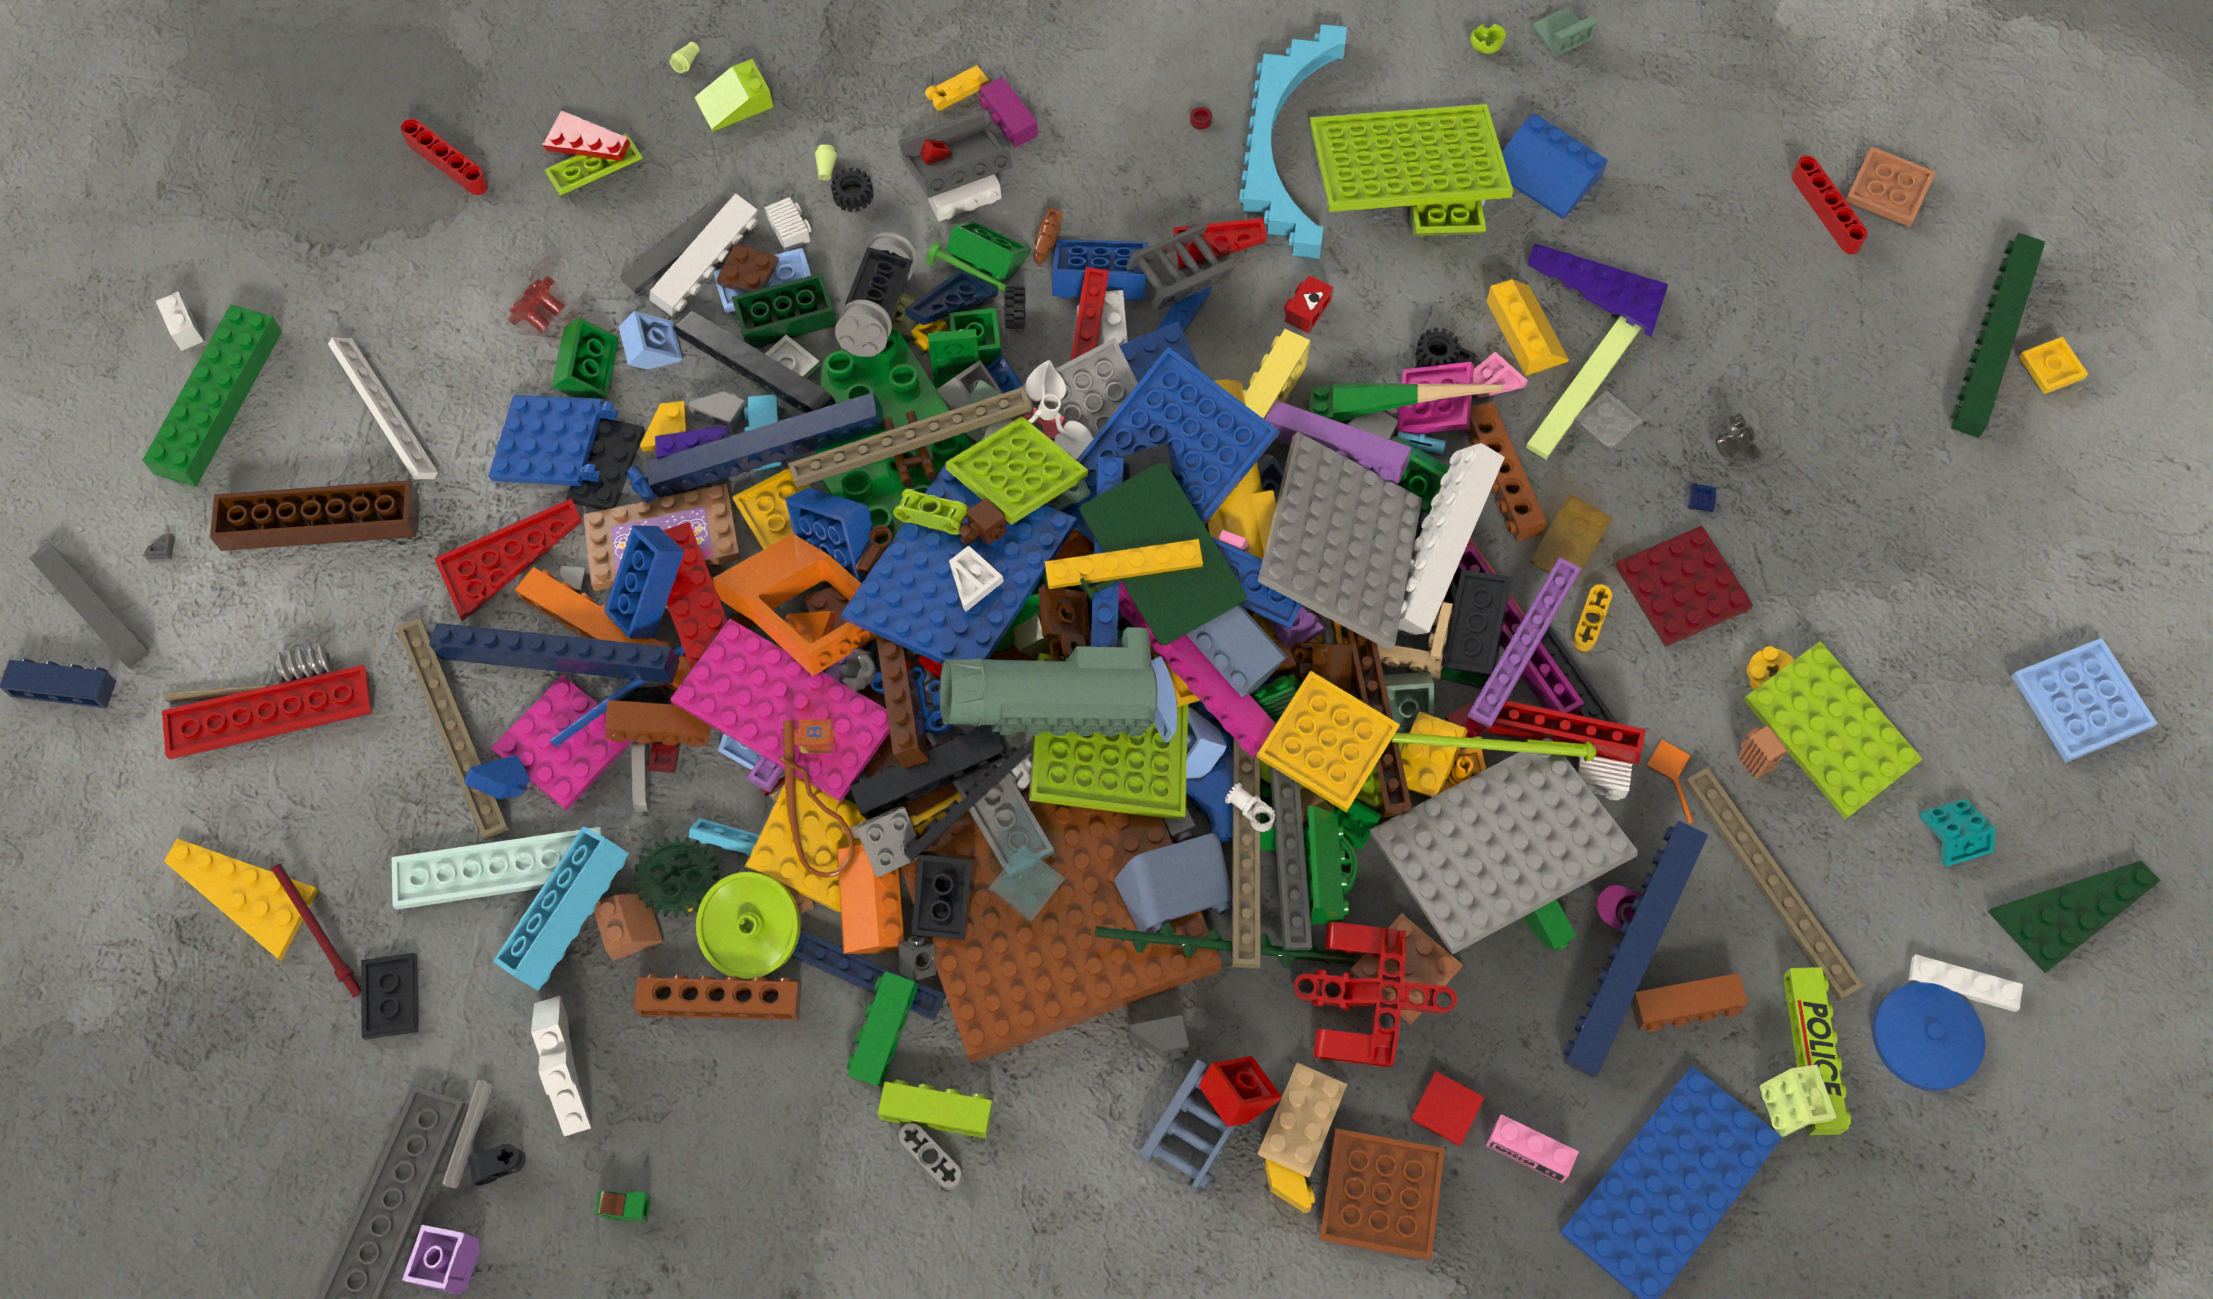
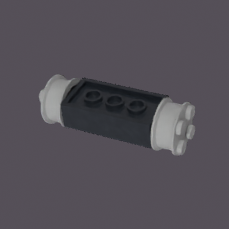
[835,232,917,357]

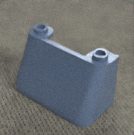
[1114,833,1232,933]

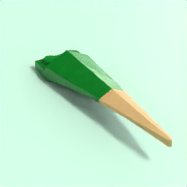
[1309,383,1503,422]

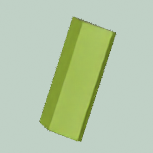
[545,133,643,196]

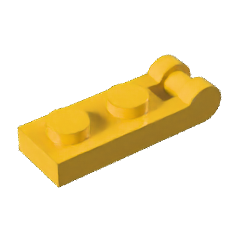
[925,65,989,111]

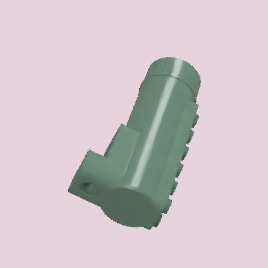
[940,627,1158,737]

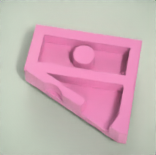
[1473,352,1528,399]

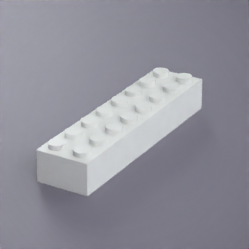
[1398,443,1505,637]

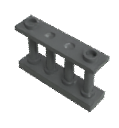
[1126,223,1236,311]

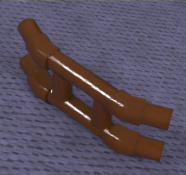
[882,411,937,488]

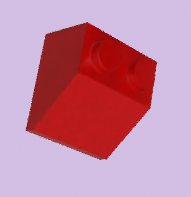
[1198,1056,1282,1127]

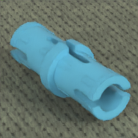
[1397,431,1446,455]

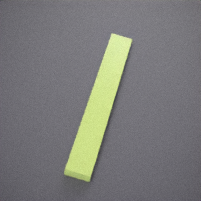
[1526,316,1642,460]

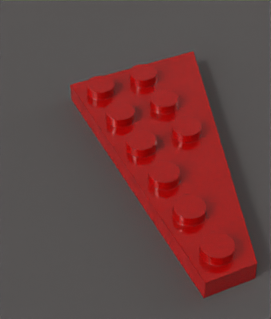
[434,499,582,621]

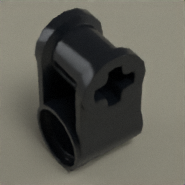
[467,1144,526,1186]

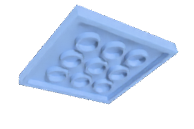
[2011,638,2158,763]

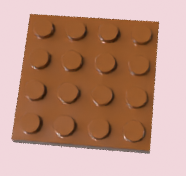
[1319,1128,1445,1261]

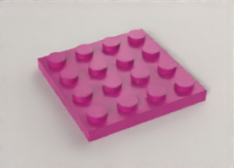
[491,675,633,811]

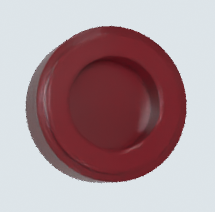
[1190,107,1212,130]

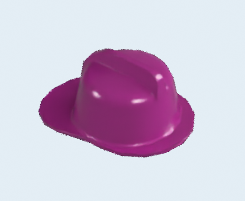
[1597,885,1642,930]

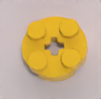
[1746,646,1794,690]

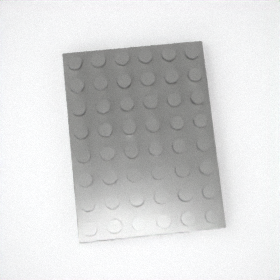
[1258,431,1422,650]
[1370,738,1638,954]

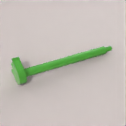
[926,241,1008,293]

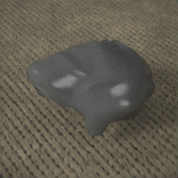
[840,648,877,692]

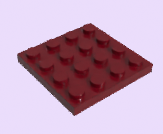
[1615,525,1753,647]

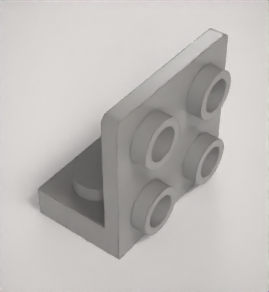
[850,807,919,877]

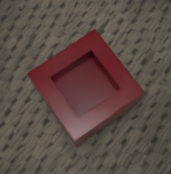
[648,743,680,773]

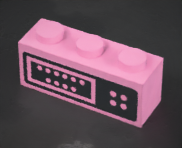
[1486,1114,1579,1183]

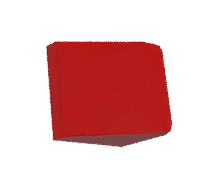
[920,139,952,164]

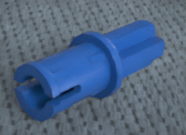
[626,466,656,503]

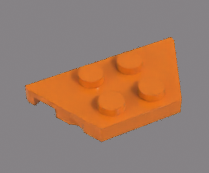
[775,611,837,649]

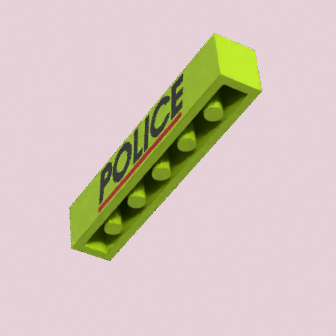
[1783,967,1851,1135]

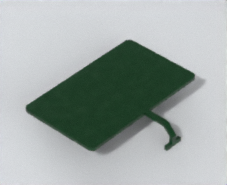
[1080,462,1247,646]

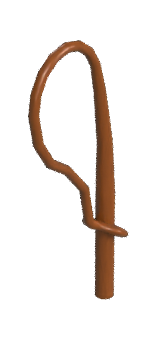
[778,720,855,878]

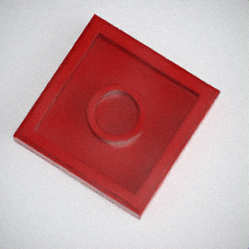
[1411,1071,1485,1147]

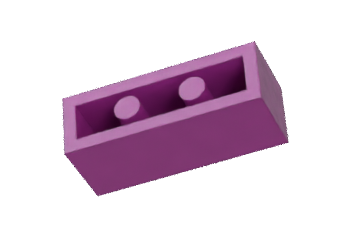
[979,77,1038,148]

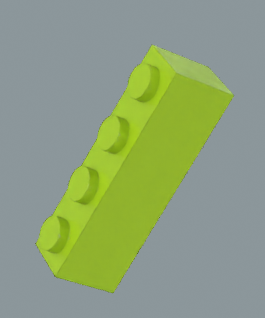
[878,1079,994,1139]

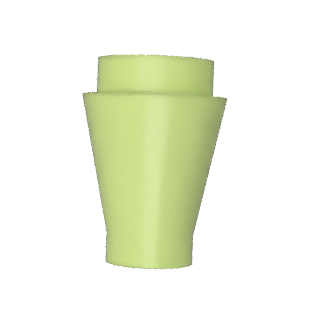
[670,42,700,73]
[815,145,837,180]

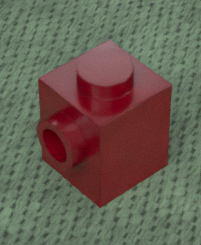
[1445,702,1484,738]

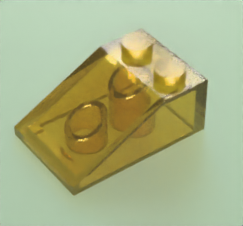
[1530,494,1613,586]

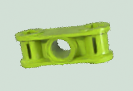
[893,489,969,535]

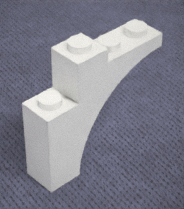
[531,996,591,1136]

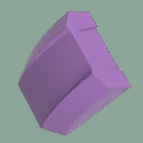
[402,1225,481,1295]

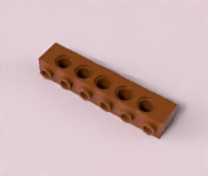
[1463,401,1547,542]
[634,974,801,1020]

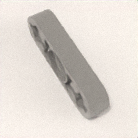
[632,742,650,812]
[899,1123,962,1190]

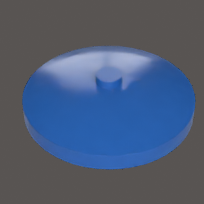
[1872,982,1985,1091]

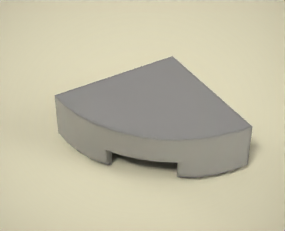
[560,566,587,593]

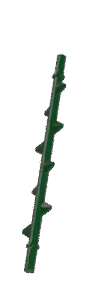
[1095,923,1355,968]

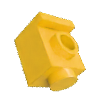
[911,319,950,352]

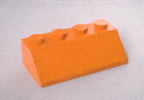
[836,844,904,954]

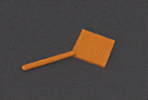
[1647,740,1693,824]

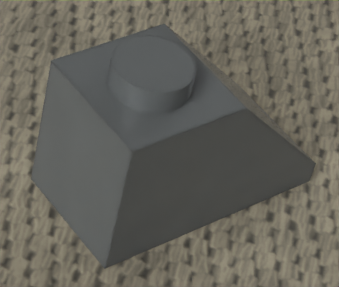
[1129,1015,1189,1060]

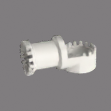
[1225,783,1275,832]

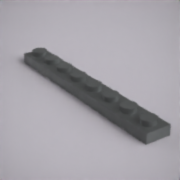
[1270,766,1312,950]

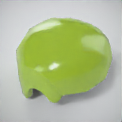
[1470,24,1507,55]

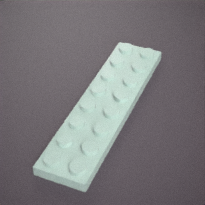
[392,827,603,910]

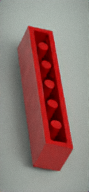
[1486,700,1646,764]

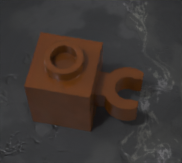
[958,498,1007,546]

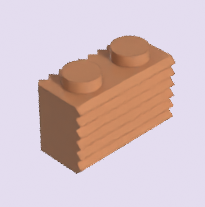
[1738,725,1788,779]

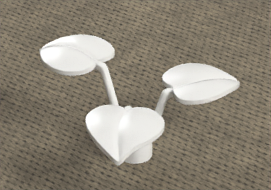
[982,360,1094,460]

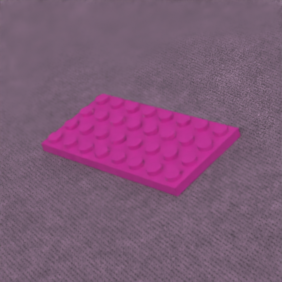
[670,619,890,803]

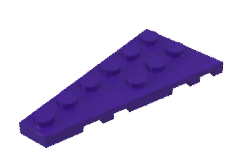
[1527,243,1669,337]

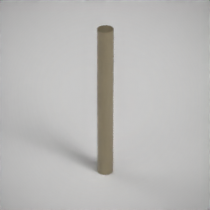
[165,684,269,702]

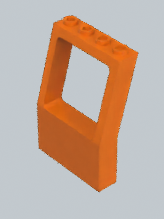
[713,534,876,676]

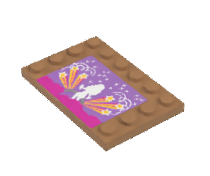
[583,483,741,591]

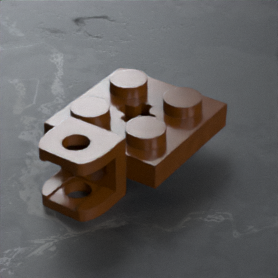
[1038,585,1091,661]

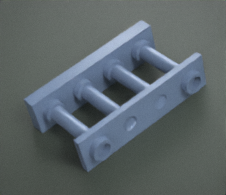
[1140,1059,1237,1193]

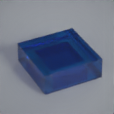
[1688,483,1717,512]

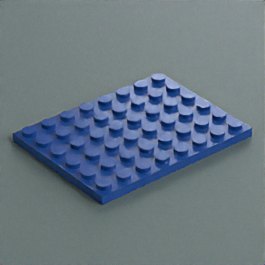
[1061,347,1280,544]
[841,464,1077,664]

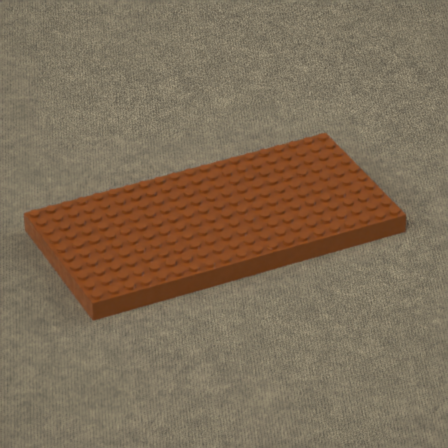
[804,576,1221,1064]

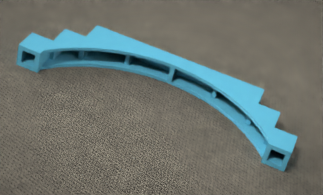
[1239,24,1347,259]

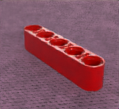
[400,118,488,195]
[1791,155,1868,254]

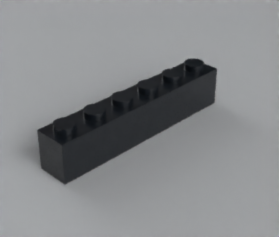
[850,725,1008,820]

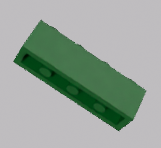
[846,971,919,1088]

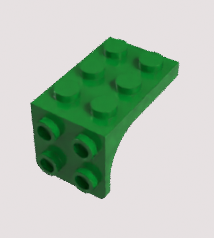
[928,329,979,411]

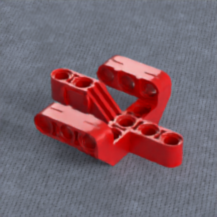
[1293,922,1457,1067]

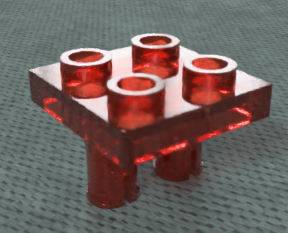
[507,276,565,333]

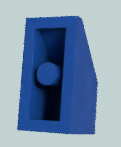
[464,755,530,800]

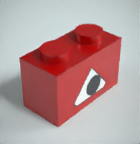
[1283,275,1333,334]

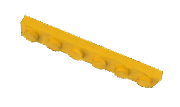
[1045,539,1203,589]

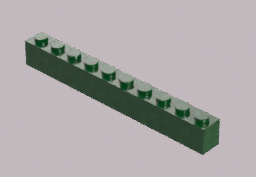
[1950,232,2046,438]

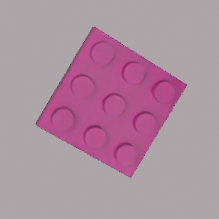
[1397,362,1474,434]

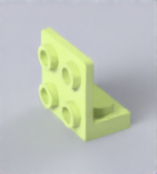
[1760,1065,1837,1137]

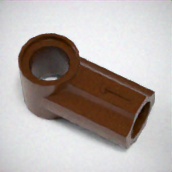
[855,526,894,577]

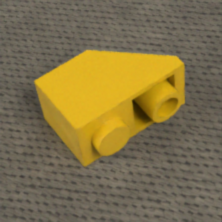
[1264,1159,1315,1213]

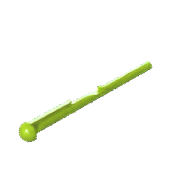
[1391,732,1596,762]

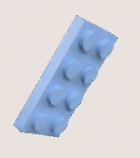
[713,248,811,314]

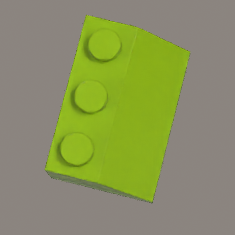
[1409,200,1486,236]

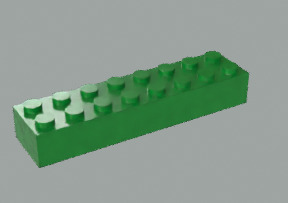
[142,304,282,487]

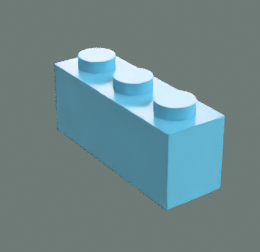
[744,395,783,471]

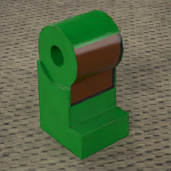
[594,1191,651,1223]

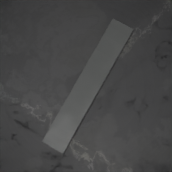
[620,196,730,294]

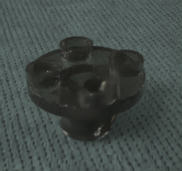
[1716,413,1760,461]

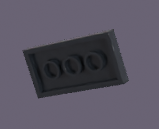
[566,418,645,510]
[1442,570,1512,676]

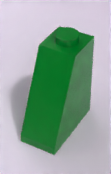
[1522,899,1577,950]

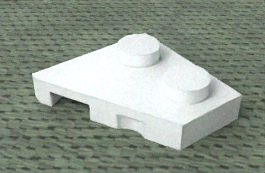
[949,546,1004,611]

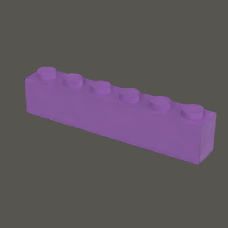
[1265,400,1412,483]

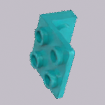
[1920,799,1996,867]

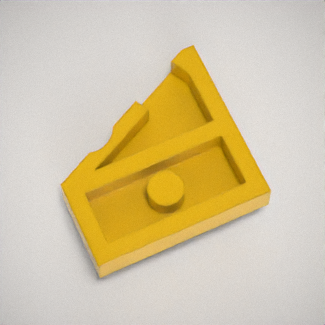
[640,401,687,452]

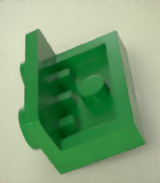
[1333,800,1381,850]

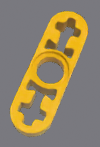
[1573,584,1612,651]

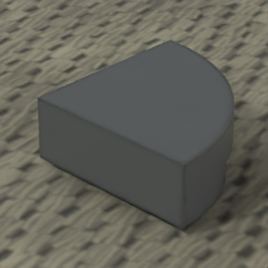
[144,534,175,559]

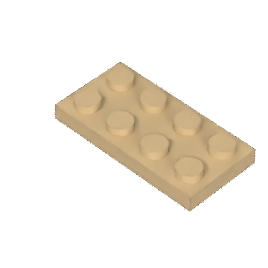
[1258,1063,1347,1177]

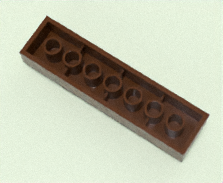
[210,480,419,551]

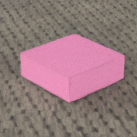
[1219,530,1250,552]

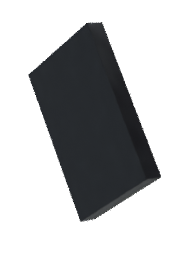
[361,953,418,1040]

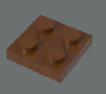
[716,243,779,293]

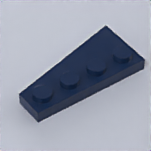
[905,270,998,326]

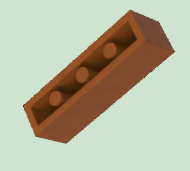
[604,700,711,747]
[1631,973,1749,1032]

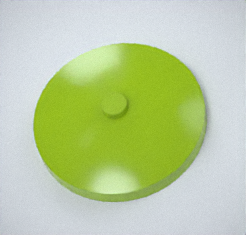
[696,872,801,979]

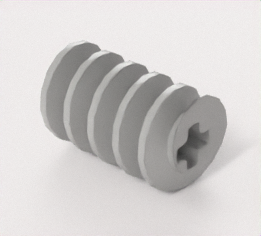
[274,643,333,684]

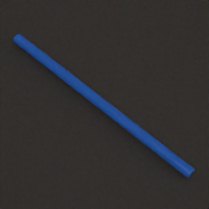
[550,612,731,748]

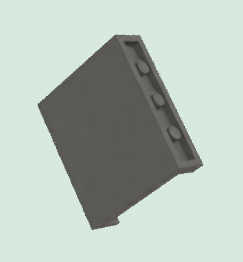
[898,111,1013,198]

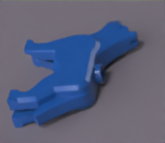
[1186,720,1233,844]

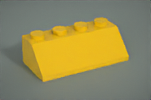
[1486,279,1569,376]

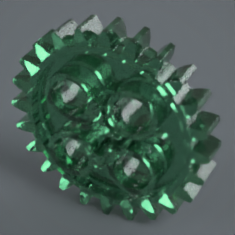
[633,836,720,918]

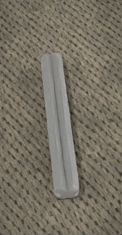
[442,1080,493,1188]

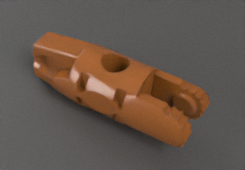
[1033,208,1063,265]

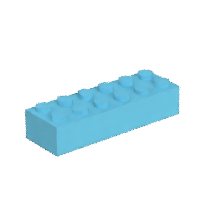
[493,826,629,991]

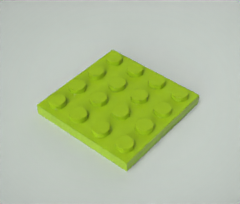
[946,417,1088,525]

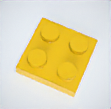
[2019,337,2088,394]

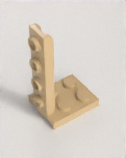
[1377,602,1452,679]

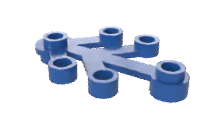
[871,667,953,736]

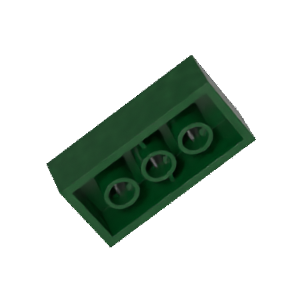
[732,273,837,348]

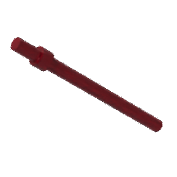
[271,864,361,998]

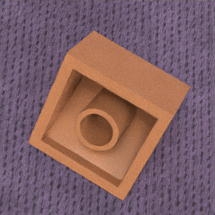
[594,894,663,961]

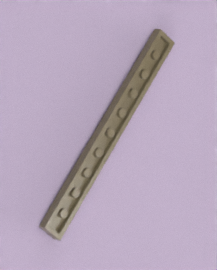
[788,387,1032,488]
[397,618,509,840]
[1232,737,1260,968]
[1684,767,1864,1001]

